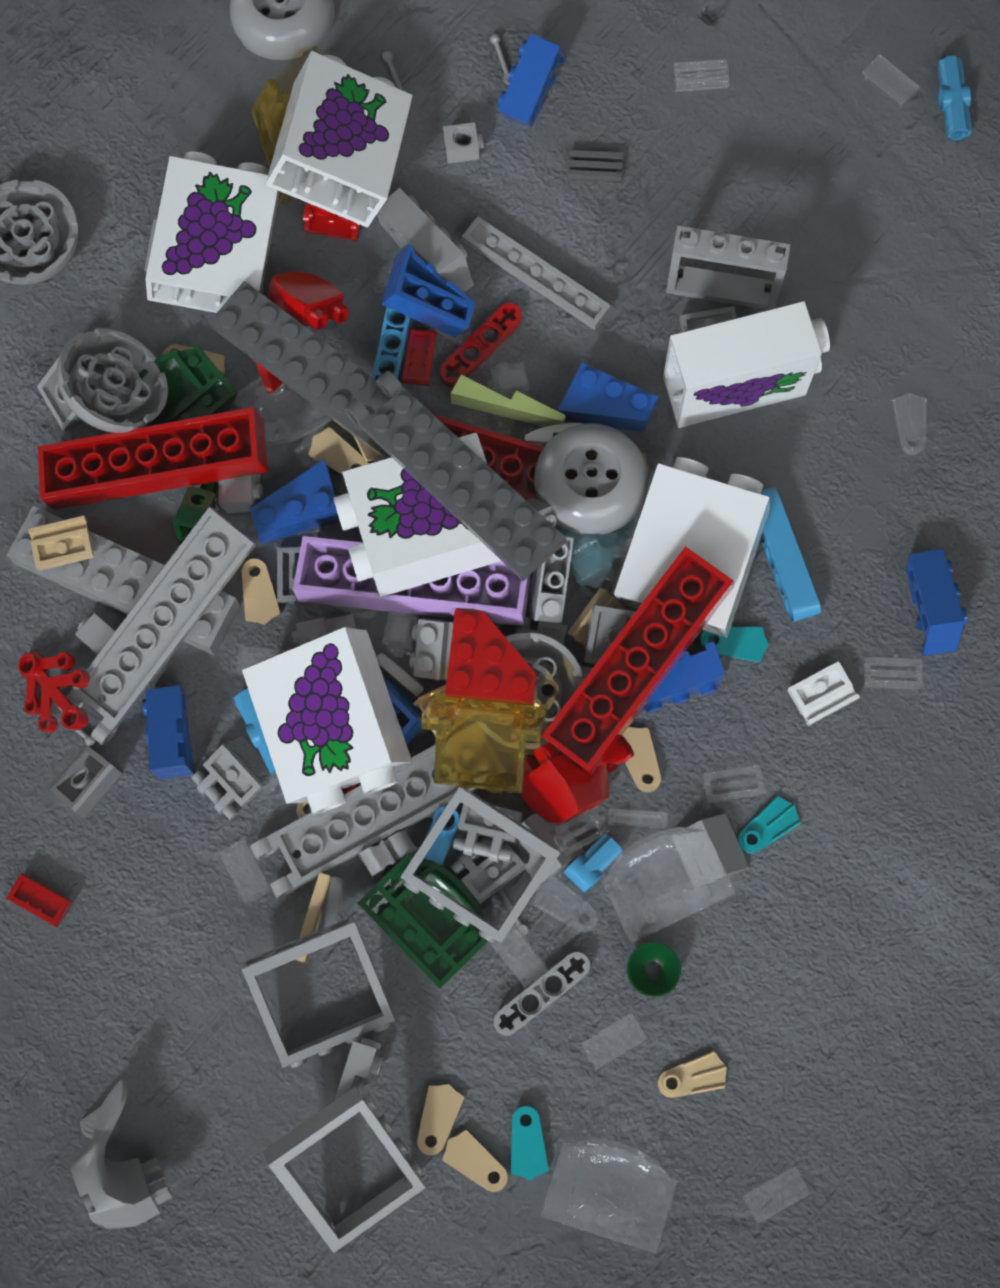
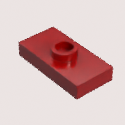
[401,328,437,387]
[6,873,73,928]

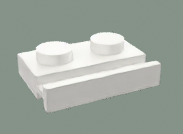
[787,661,860,726]

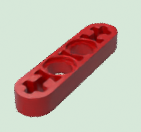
[440,303,522,388]

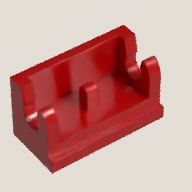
[303,202,361,241]

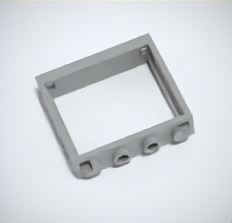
[666,226,791,310]
[400,785,560,943]
[241,916,395,1068]
[263,1086,425,1253]

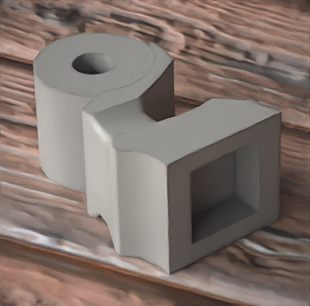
[359,829,418,880]

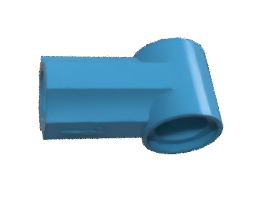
[423,806,460,866]
[564,833,623,893]

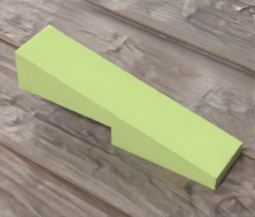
[451,375,566,427]

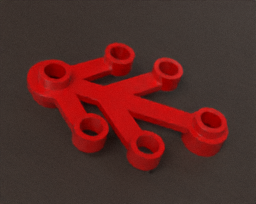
[18,652,90,733]

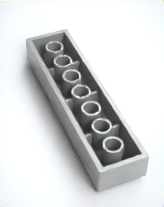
[7,506,240,656]

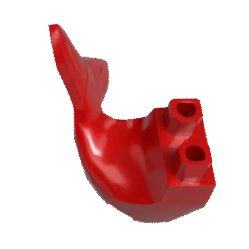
[251,272,349,394]
[514,735,634,825]

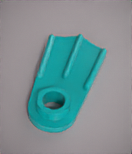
[700,627,769,663]
[738,796,801,854]
[511,1106,549,1181]

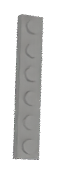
[462,216,611,330]

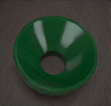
[627,942,681,997]

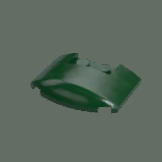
[139,344,238,427]
[358,853,488,989]

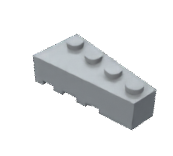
[377,188,474,292]

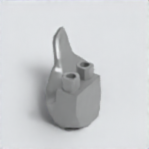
[71,1079,172,1229]

